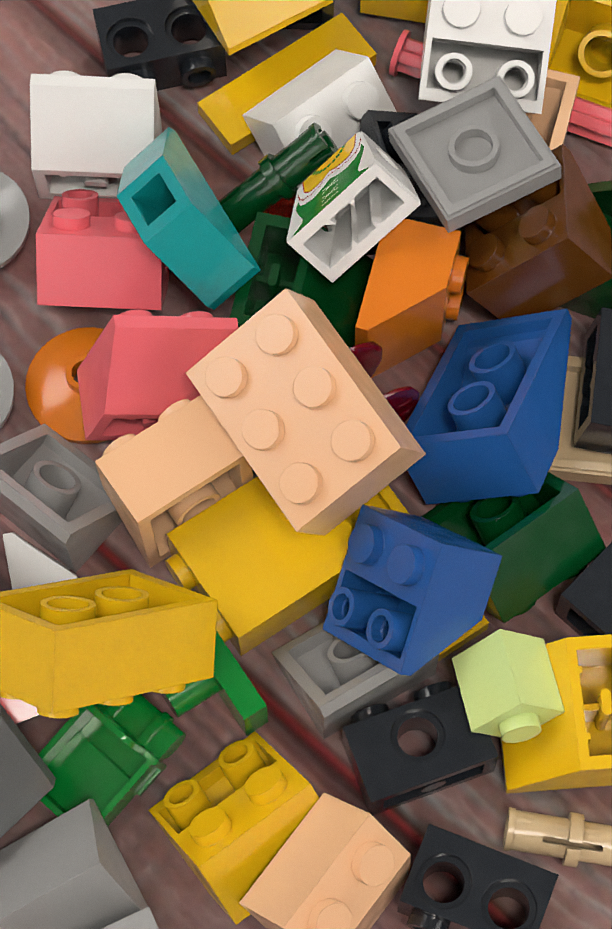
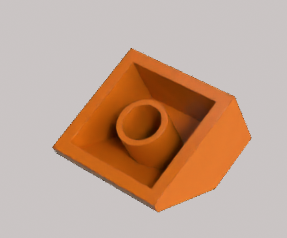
[355,219,469,379]

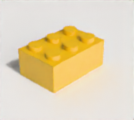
[0,569,218,718]

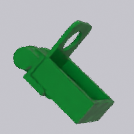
[38,694,186,827]

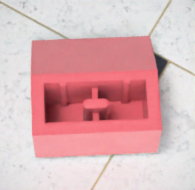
[36,189,169,310]
[77,310,239,440]

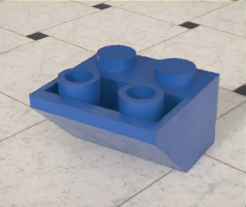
[323,505,502,676]

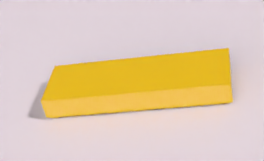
[197,13,377,155]

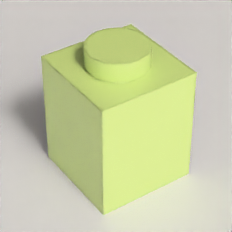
[452,629,565,743]

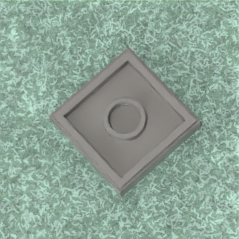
[388,75,561,233]

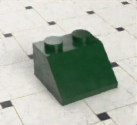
[421,472,606,624]

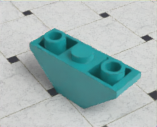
[117,127,261,310]

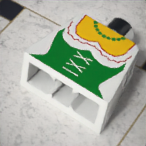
[287,131,421,283]

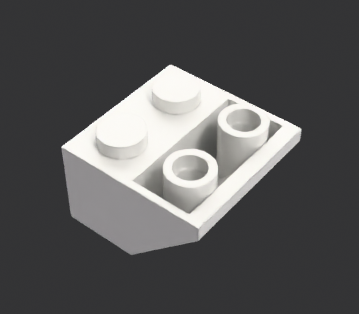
[418,0,557,114]
[242,49,397,188]
[30,71,163,199]

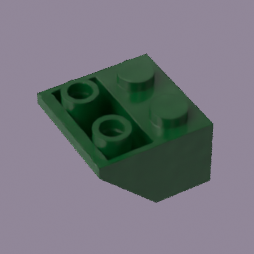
[229,211,374,348]

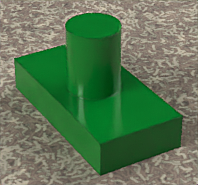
[162,631,268,736]

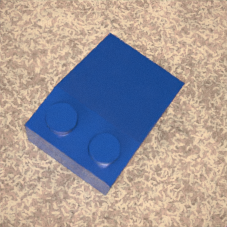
[406,309,572,504]

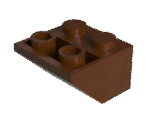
[465,144,612,319]

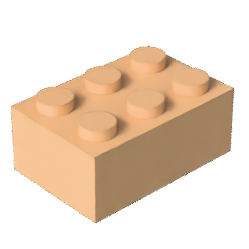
[186,288,426,536]

